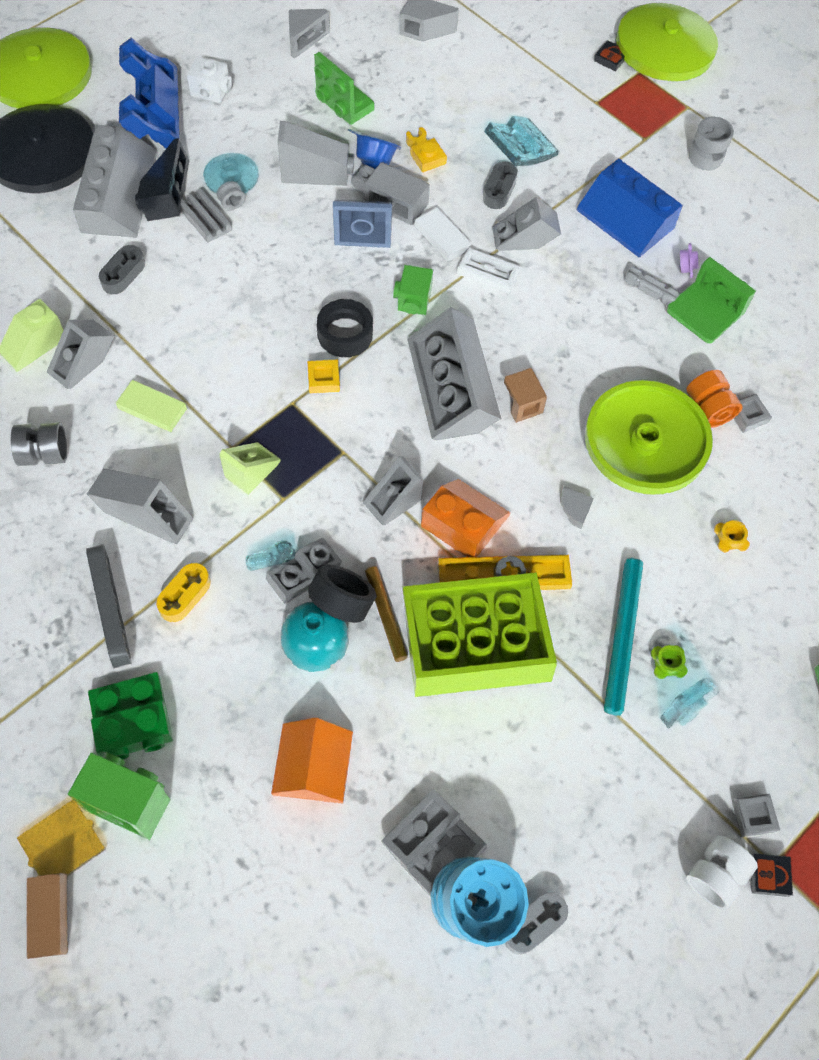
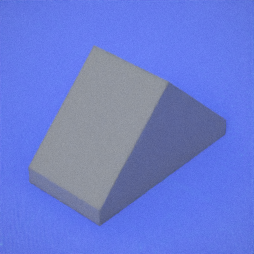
[289,9,330,59]
[363,456,423,525]

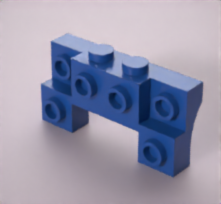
[119,37,179,149]

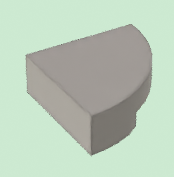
[560,487,594,529]

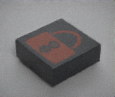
[594,40,625,72]
[751,853,793,897]

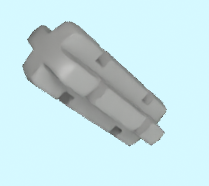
[625,267,680,306]

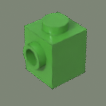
[393,265,434,315]

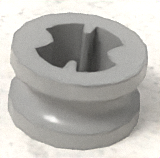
[217,181,245,210]

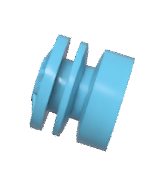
[430,857,529,947]

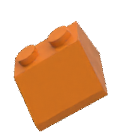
[421,479,510,557]

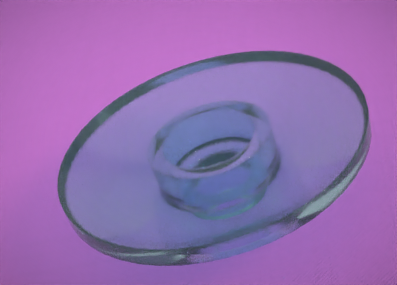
[203,153,259,196]

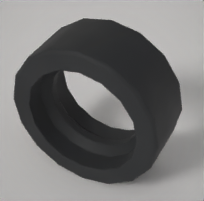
[317,299,373,358]
[308,564,377,623]

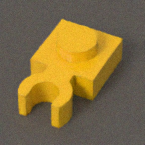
[406,127,447,173]

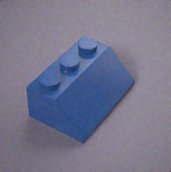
[577,158,683,258]

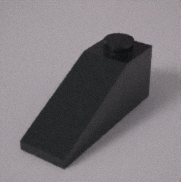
[135,138,189,221]

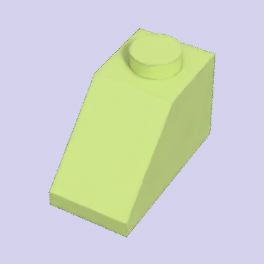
[0,299,64,372]

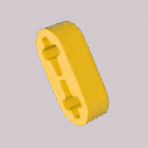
[156,563,211,622]

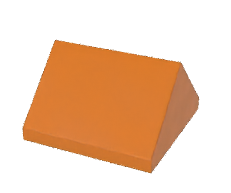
[271,717,353,804]

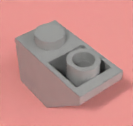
[399,0,459,42]
[493,197,561,251]

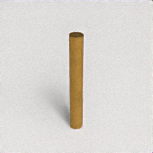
[365,566,408,662]

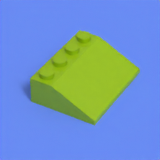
[402,573,557,697]

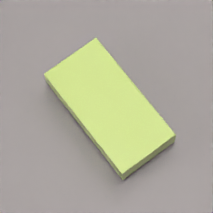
[116,380,187,432]

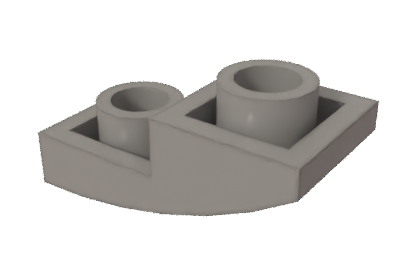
[266,538,342,604]

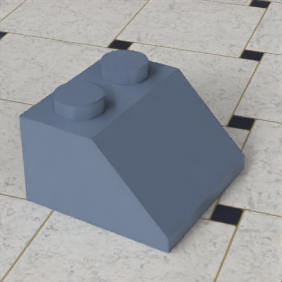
[333,200,392,248]

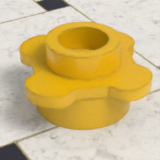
[714,520,750,552]

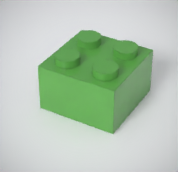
[67,753,171,840]

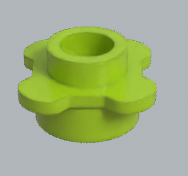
[651,645,688,679]

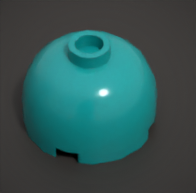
[281,602,349,672]

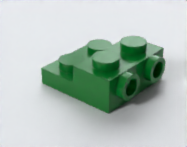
[88,672,174,760]

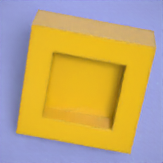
[307,359,340,393]

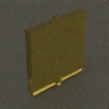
[17,800,106,877]

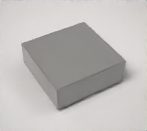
[734,394,772,433]
[732,794,780,837]

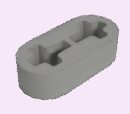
[505,893,568,955]

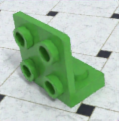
[314,52,374,125]

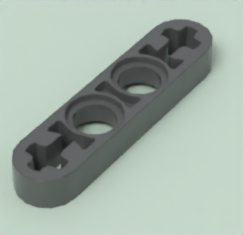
[86,544,132,669]

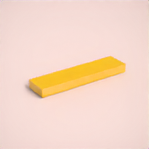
[438,555,572,590]

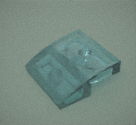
[484,115,560,166]

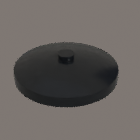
[0,104,93,194]

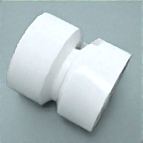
[686,835,758,910]

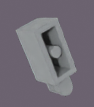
[351,162,430,225]

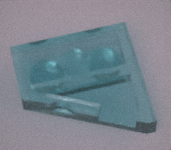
[660,677,720,729]

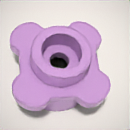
[680,243,699,278]

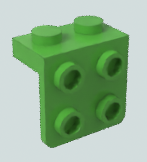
[667,257,756,344]

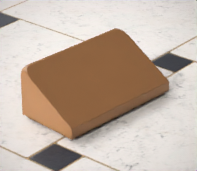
[27,873,68,959]

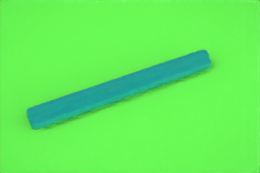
[604,558,644,716]

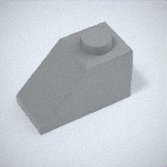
[47,320,114,389]

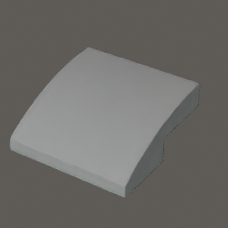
[381,789,487,897]

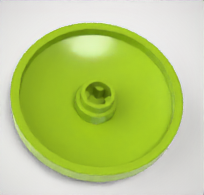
[616,3,718,81]
[0,27,92,109]
[585,380,713,495]

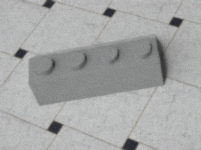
[73,125,157,238]
[407,307,501,440]

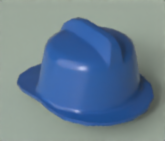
[348,128,402,169]

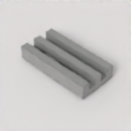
[181,189,232,243]

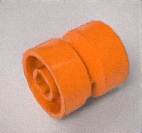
[686,370,743,428]

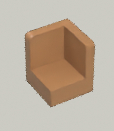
[504,368,547,423]

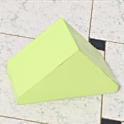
[220,442,281,495]

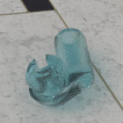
[245,540,296,571]

